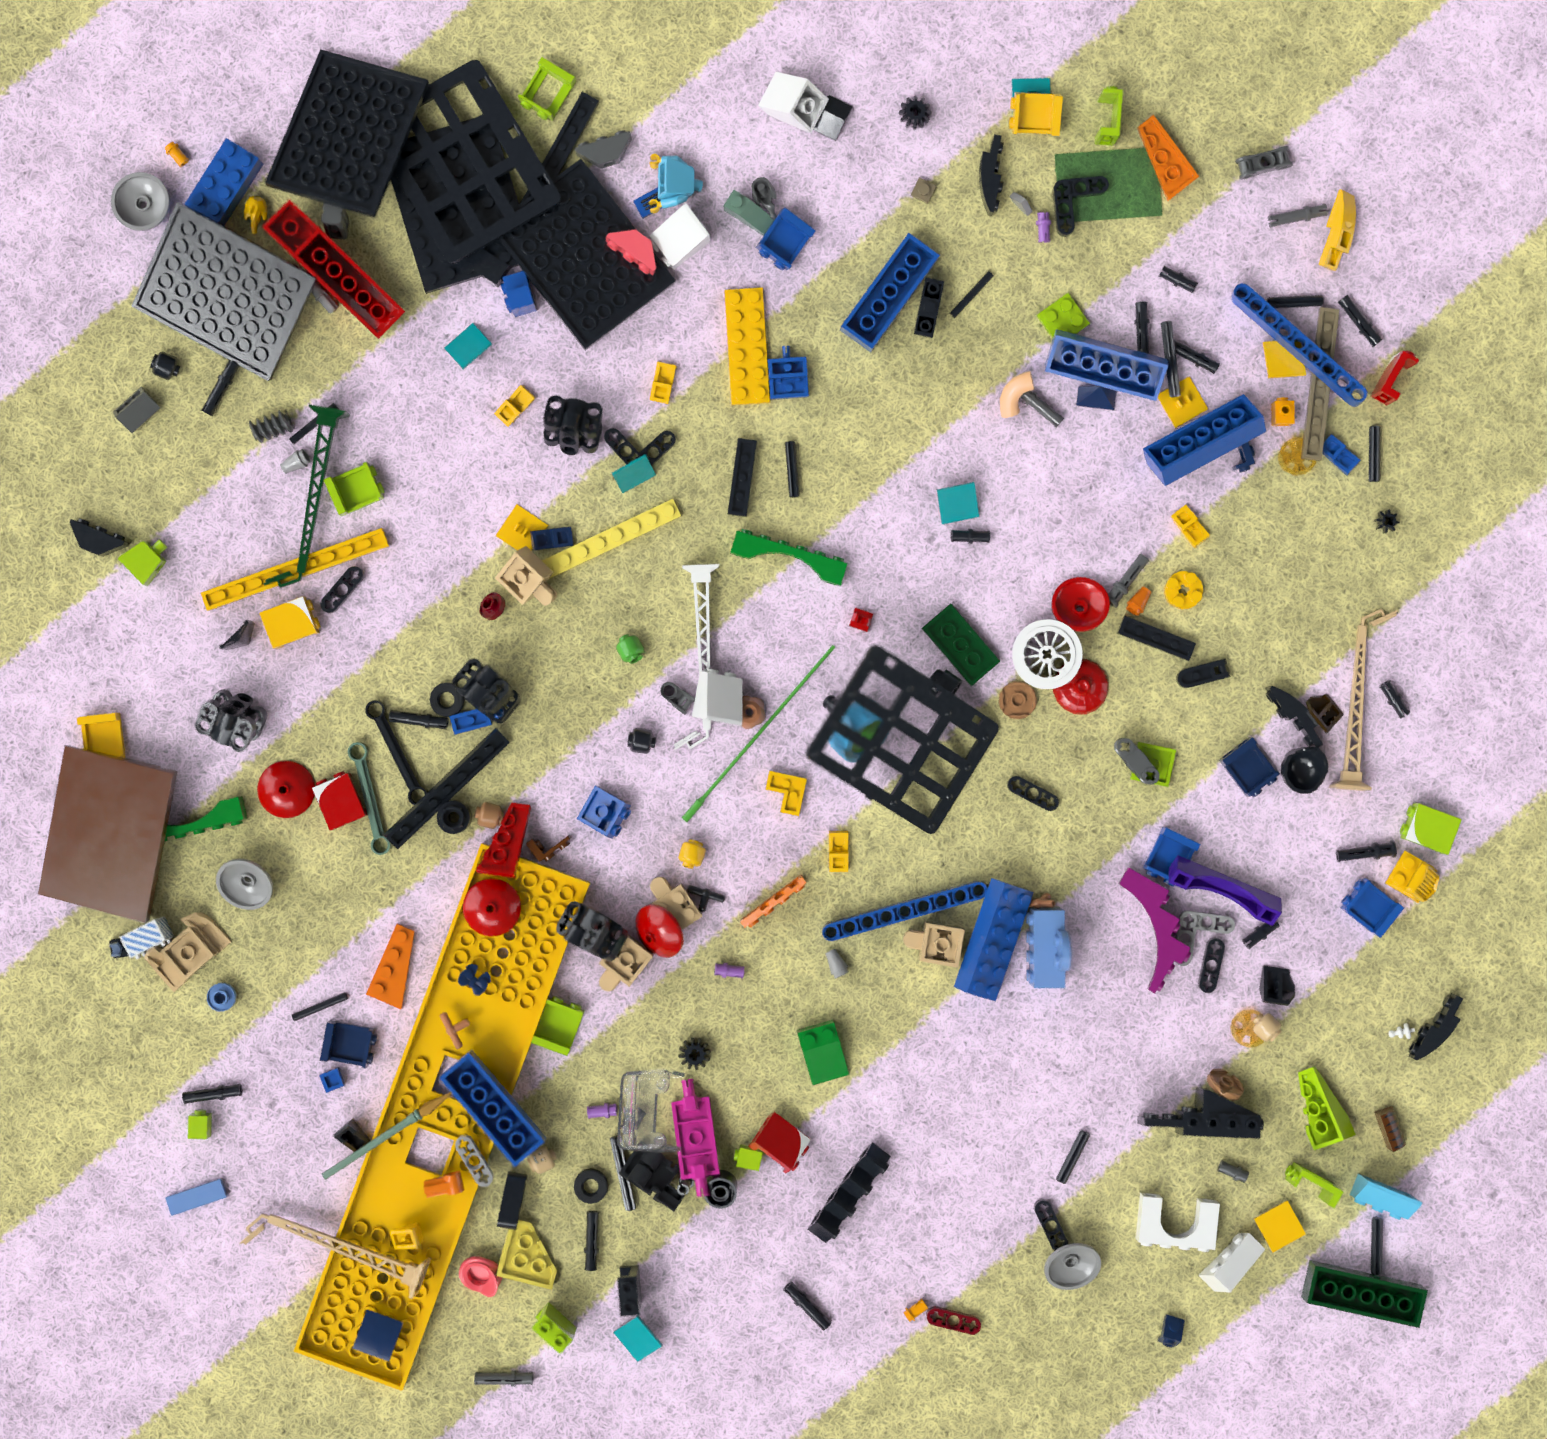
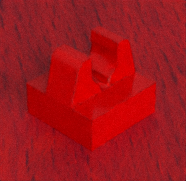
[849,608,873,632]

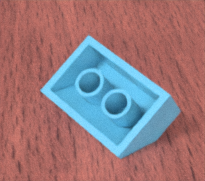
[1350,1173,1422,1220]

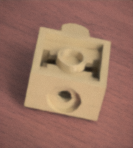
[495,546,557,606]
[650,877,702,930]
[903,921,965,968]
[599,934,654,992]

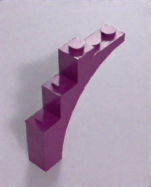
[1118,867,1192,994]

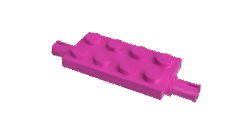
[671,1079,720,1197]

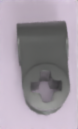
[660,682,695,715]

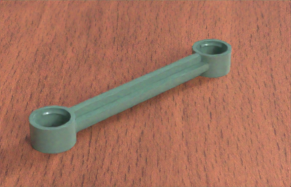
[348,742,391,855]

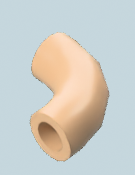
[1000,371,1034,418]

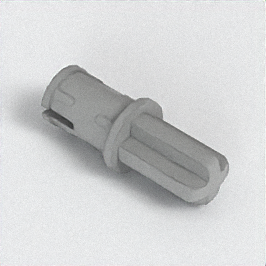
[311,281,338,314]

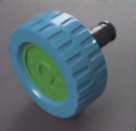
[823,695,888,763]

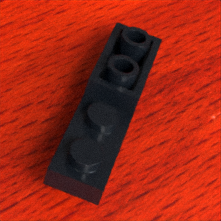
[979,134,1004,217]
[1265,686,1323,748]
[1408,993,1463,1061]

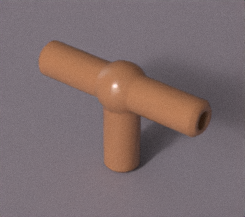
[1029,893,1055,909]
[440,1012,470,1049]

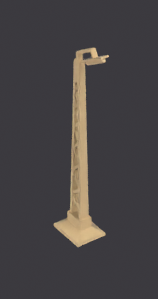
[1329,609,1398,791]
[240,1214,431,1299]

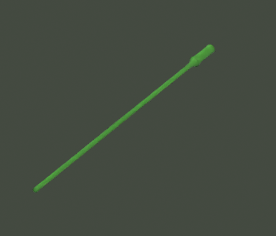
[682,645,835,822]

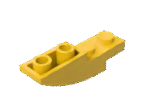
[1318,189,1356,271]

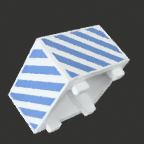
[120,916,175,959]

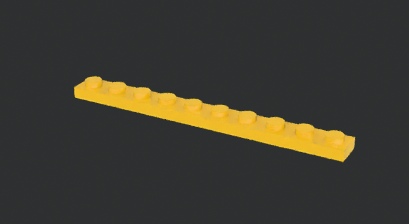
[201,528,390,611]

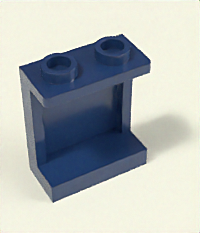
[1219,737,1280,797]
[320,1020,377,1069]

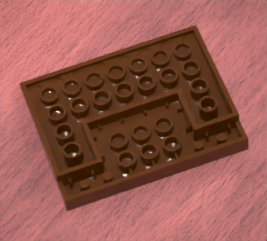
[38,745,178,923]

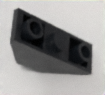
[914,277,945,338]
[69,518,129,557]

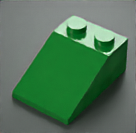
[797,1020,849,1085]

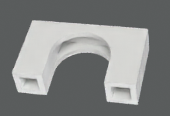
[1136,1193,1220,1252]

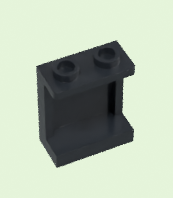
[617,1265,642,1317]

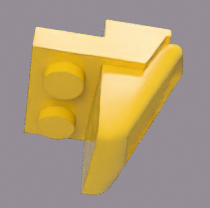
[1384,850,1439,903]

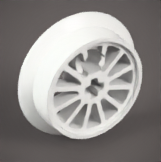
[1012,619,1082,689]

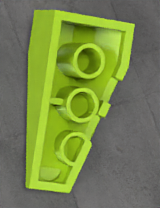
[1298,1066,1356,1150]

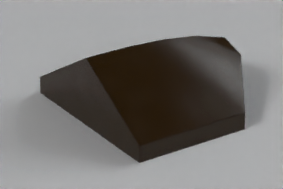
[1305,694,1344,733]

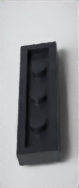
[727,438,757,517]
[1117,616,1196,661]

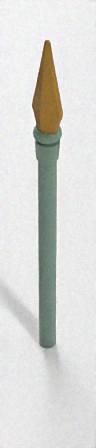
[322,1092,452,1180]

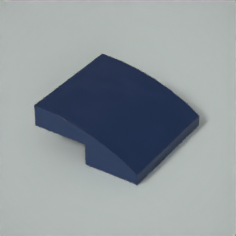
[353,1310,404,1362]

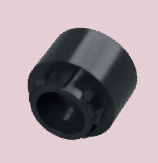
[930,669,963,696]
[437,800,472,834]
[704,1170,737,1209]

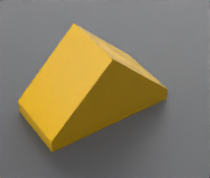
[390,1222,424,1249]

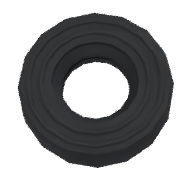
[429,683,464,717]
[574,1168,608,1204]

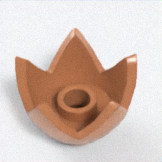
[742,696,766,729]

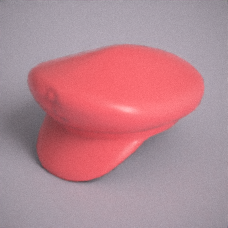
[459,1256,503,1297]

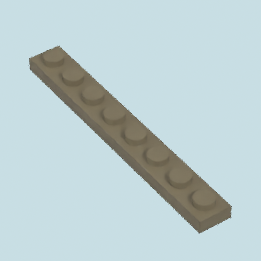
[1301,307,1340,461]

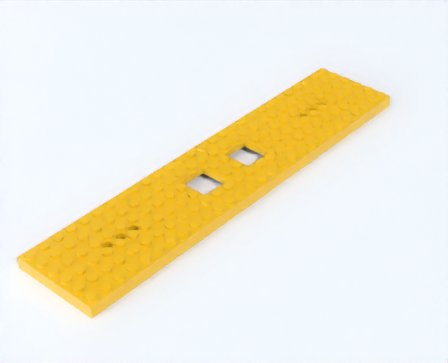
[294,843,591,1391]

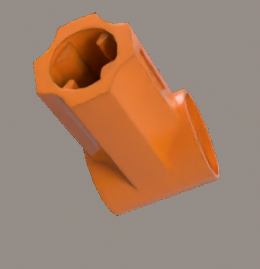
[424,1171,465,1198]

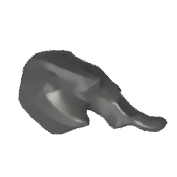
[751,177,777,220]

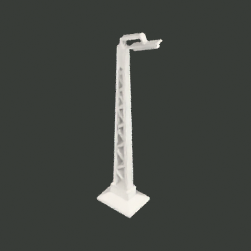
[674,564,719,750]

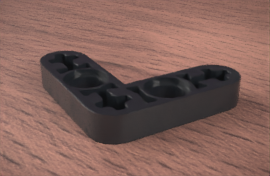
[1052,176,1109,237]
[604,428,676,466]

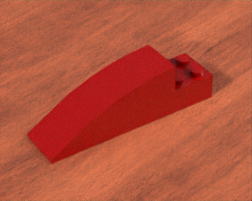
[263,199,405,339]

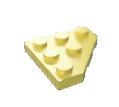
[496,1220,557,1290]

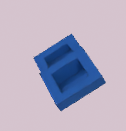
[1322,434,1360,476]

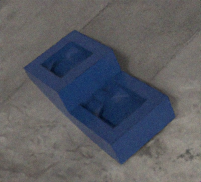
[530,527,574,551]

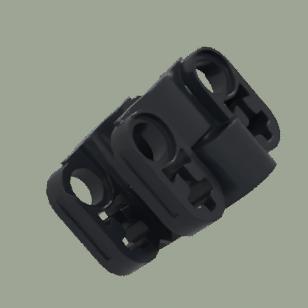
[543,395,603,455]
[452,658,521,723]
[195,689,267,752]
[556,901,628,962]

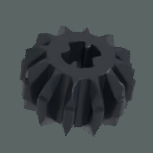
[899,96,932,130]
[678,1037,711,1070]

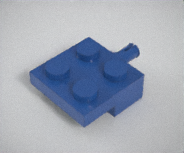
[768,346,809,400]

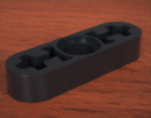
[321,566,364,613]
[1007,776,1059,811]
[1198,938,1225,993]
[1034,1199,1068,1251]

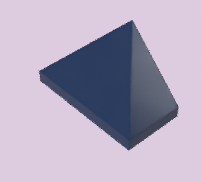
[1076,386,1116,410]

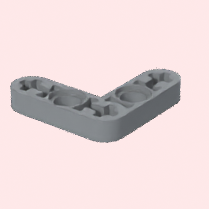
[1175,911,1235,966]

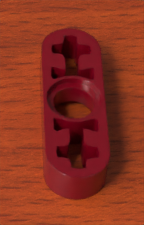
[926,1306,981,1335]

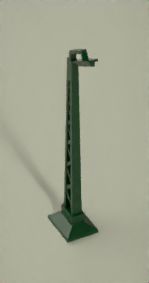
[264,404,350,588]

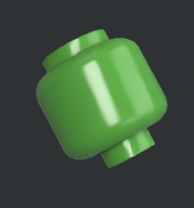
[616,634,644,664]

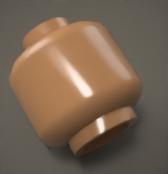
[474,802,504,829]

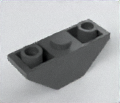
[575,130,632,169]

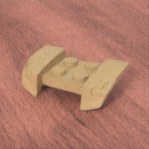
[144,912,232,992]

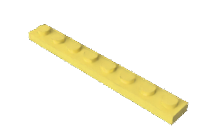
[542,499,681,580]

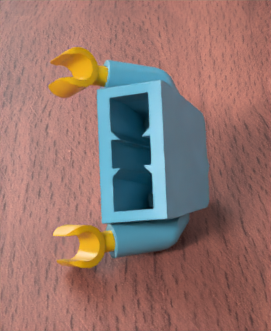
[649,153,703,213]

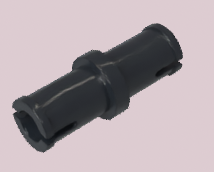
[1158,265,1198,294]
[950,529,990,544]
[1379,680,1410,719]
[1242,922,1280,950]

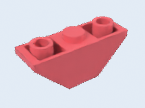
[606,230,656,276]

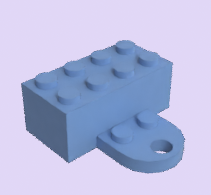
[1026,907,1071,988]

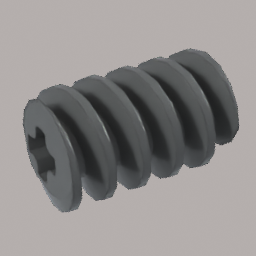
[249,409,293,443]

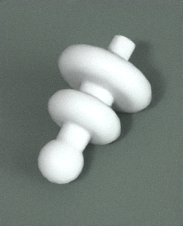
[1388,1023,1415,1039]

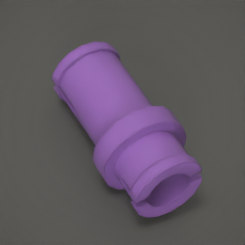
[1036,212,1051,243]
[714,962,744,979]
[587,1103,618,1119]

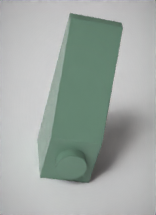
[724,190,774,236]

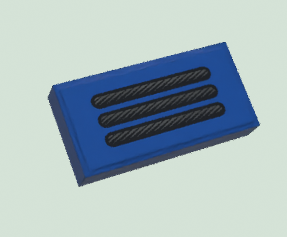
[633,187,662,219]

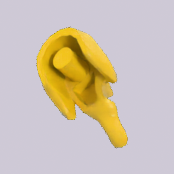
[244,196,267,234]

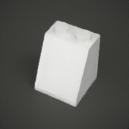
[758,72,829,133]
[650,204,710,270]
[692,669,742,726]

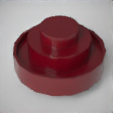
[479,592,505,620]

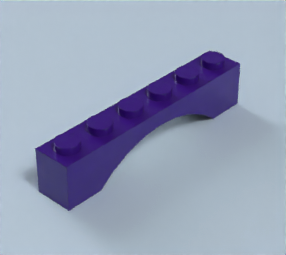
[1168,855,1282,926]

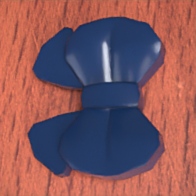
[458,964,491,996]

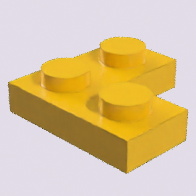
[765,771,807,816]

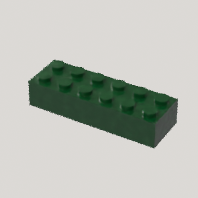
[1301,1260,1428,1328]

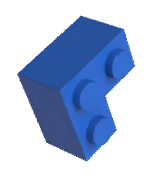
[501,271,537,317]

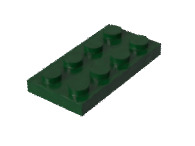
[921,603,1001,686]

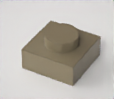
[910,177,936,204]

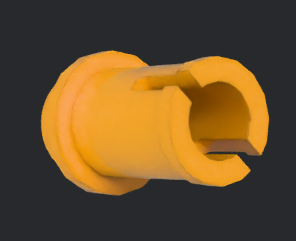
[165,142,189,168]
[903,1298,929,1322]

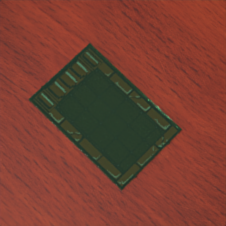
[1054,148,1162,223]

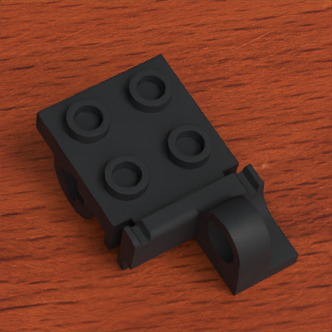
[618,1141,685,1212]

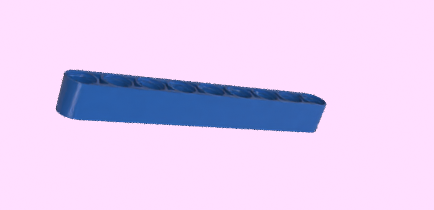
[1231,283,1367,407]
[822,881,988,941]

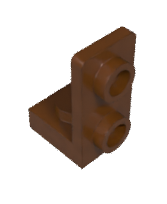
[526,835,572,862]

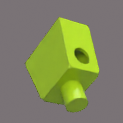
[117,539,167,586]

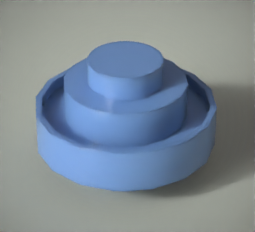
[207,983,236,1012]

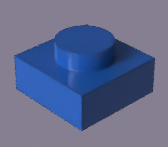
[319,1067,345,1093]

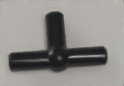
[687,885,725,912]

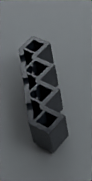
[807,1142,891,1243]

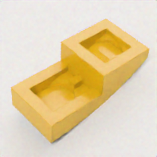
[650,361,677,404]
[494,385,536,427]
[1171,505,1210,549]
[829,831,848,872]

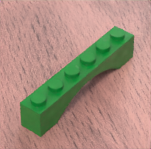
[730,529,848,586]
[165,796,248,841]

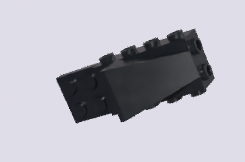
[1137,1087,1264,1139]

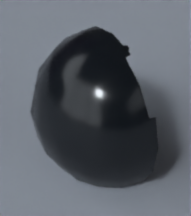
[1281,747,1328,794]

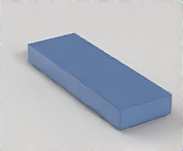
[165,1178,227,1216]

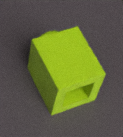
[187,1109,212,1139]
[733,1144,763,1171]

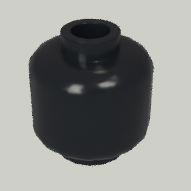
[150,352,181,380]
[627,728,656,754]

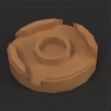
[998,681,1037,719]
[1207,1069,1244,1100]

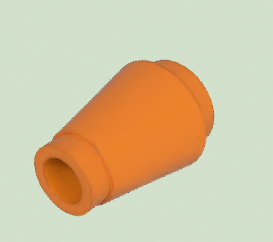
[1126,587,1152,616]

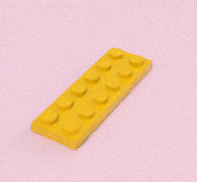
[724,288,770,405]

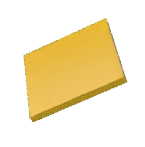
[1263,341,1306,379]
[1158,376,1208,428]
[495,504,549,551]
[1254,1200,1306,1253]

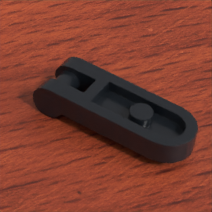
[1176,658,1231,688]

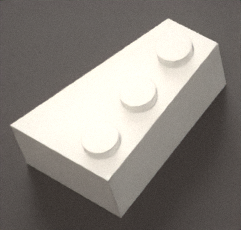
[1199,1233,1265,1292]

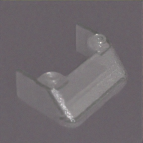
[617,1069,685,1152]

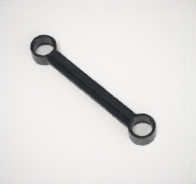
[365,700,428,805]

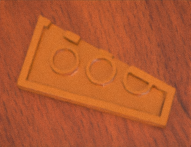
[1137,115,1199,201]
[740,875,806,928]
[366,923,415,1009]

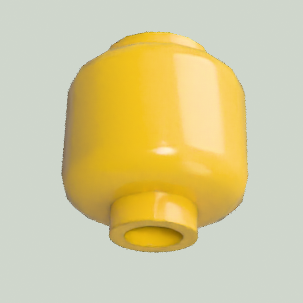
[678,839,706,869]

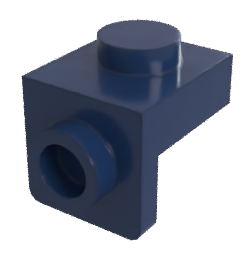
[1232,442,1255,473]
[1158,1314,1185,1348]

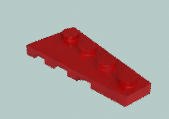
[476,803,531,878]

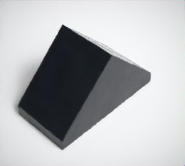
[333,1119,371,1152]

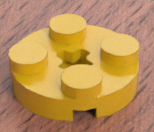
[1164,571,1203,610]

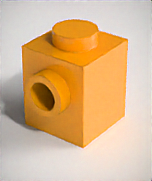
[1271,397,1295,426]

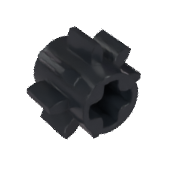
[1373,509,1400,534]

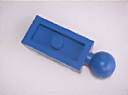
[449,709,504,735]

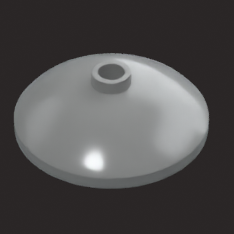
[111,172,170,231]
[216,859,273,910]
[1044,1243,1101,1290]

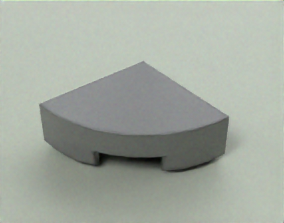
[1009,192,1033,216]

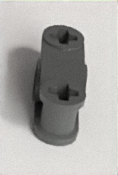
[1235,146,1293,180]
[1114,738,1159,785]

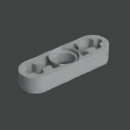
[455,1134,494,1187]

